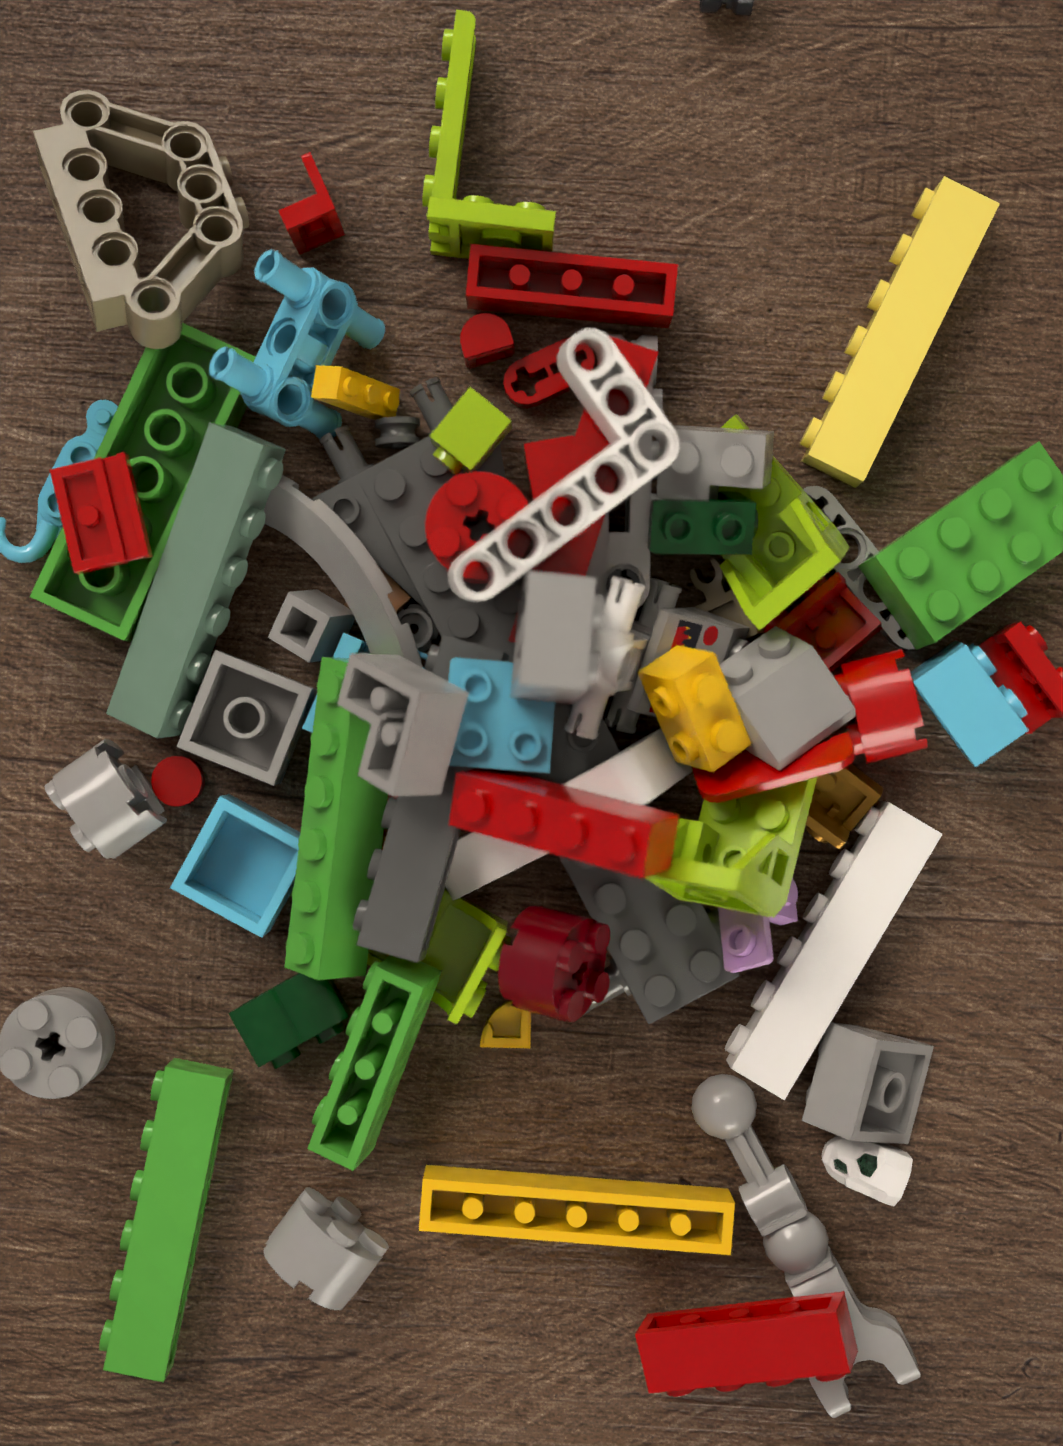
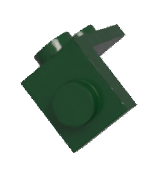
[647,491,758,555]

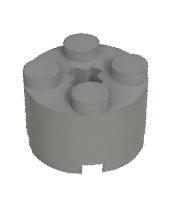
[45,739,167,859]
[0,987,115,1099]
[263,1187,389,1310]

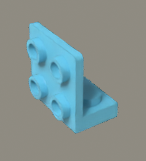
[448,657,555,773]

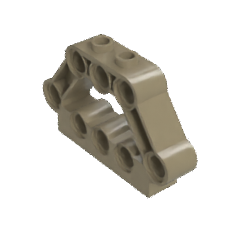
[33,90,249,349]

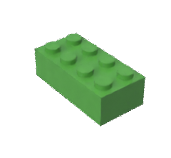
[858,441,1063,650]

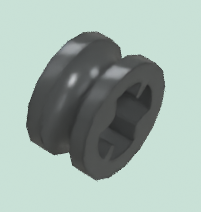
[374,416,421,449]

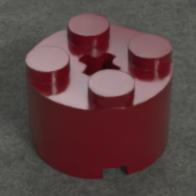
[498,905,611,1022]

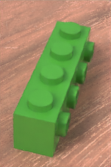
[307,955,442,1171]

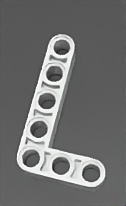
[448,329,679,601]
[445,728,692,900]

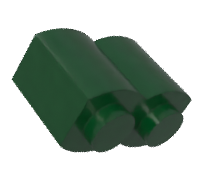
[228,973,351,1069]

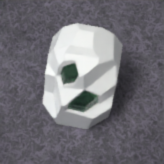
[822,1136,913,1206]

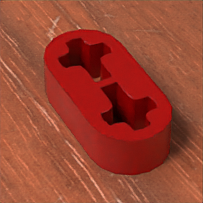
[503,337,595,409]

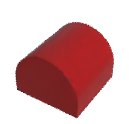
[460,313,515,369]

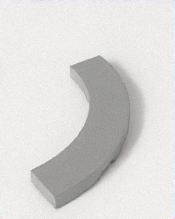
[264,475,423,668]

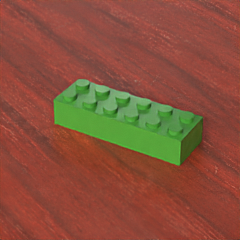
[30,323,256,642]

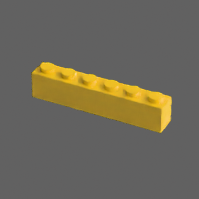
[419,1165,735,1255]

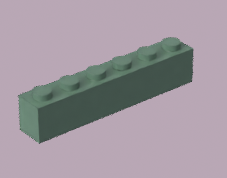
[106,422,286,739]

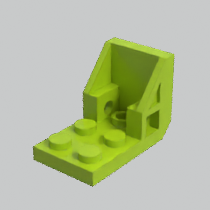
[719,414,850,630]
[645,777,817,918]

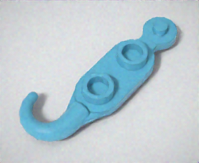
[0,399,118,563]

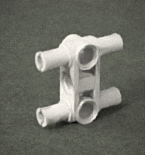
[564,576,682,739]

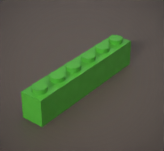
[284,657,388,980]
[99,1058,234,1383]

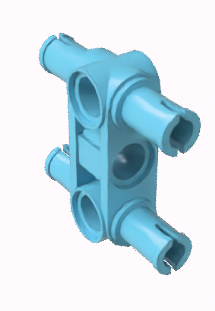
[209,250,385,439]

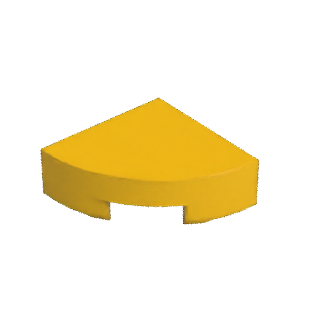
[480,1000,531,1048]

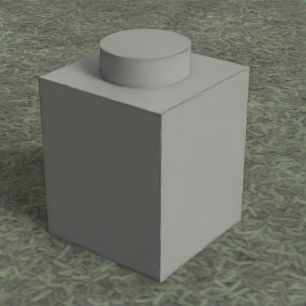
[268,589,355,663]

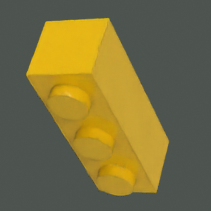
[311,365,400,419]

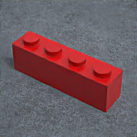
[465,244,678,329]
[448,768,680,878]
[635,1291,858,1397]

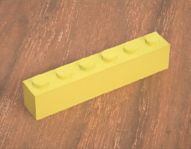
[800,176,1000,488]

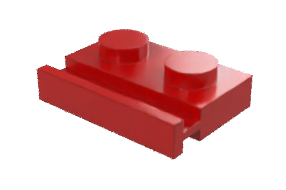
[50,452,153,574]

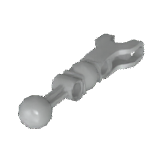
[691,1074,921,1418]

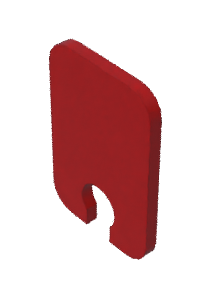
[691,732,855,803]

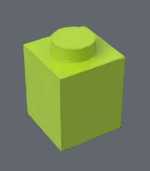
[429,387,512,475]

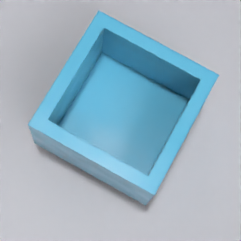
[910,640,1029,767]
[170,794,300,938]

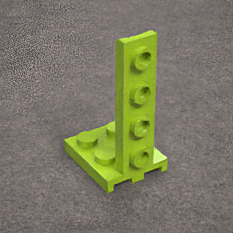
[422,10,556,259]

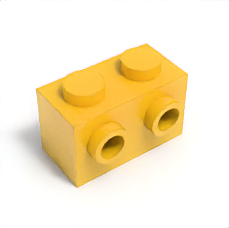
[637,645,752,772]

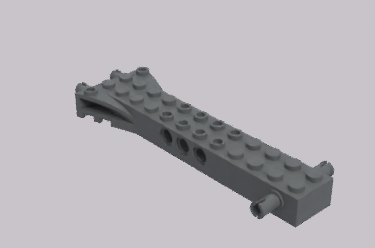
[311,377,740,1025]

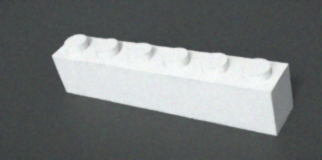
[725,800,942,1100]

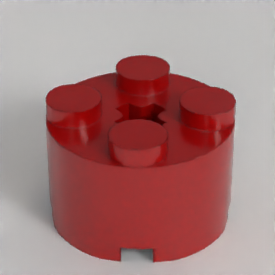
[425,472,532,584]
[833,648,928,763]

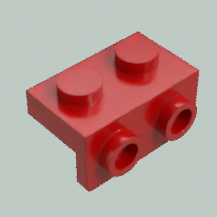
[764,572,882,673]
[976,622,1063,734]

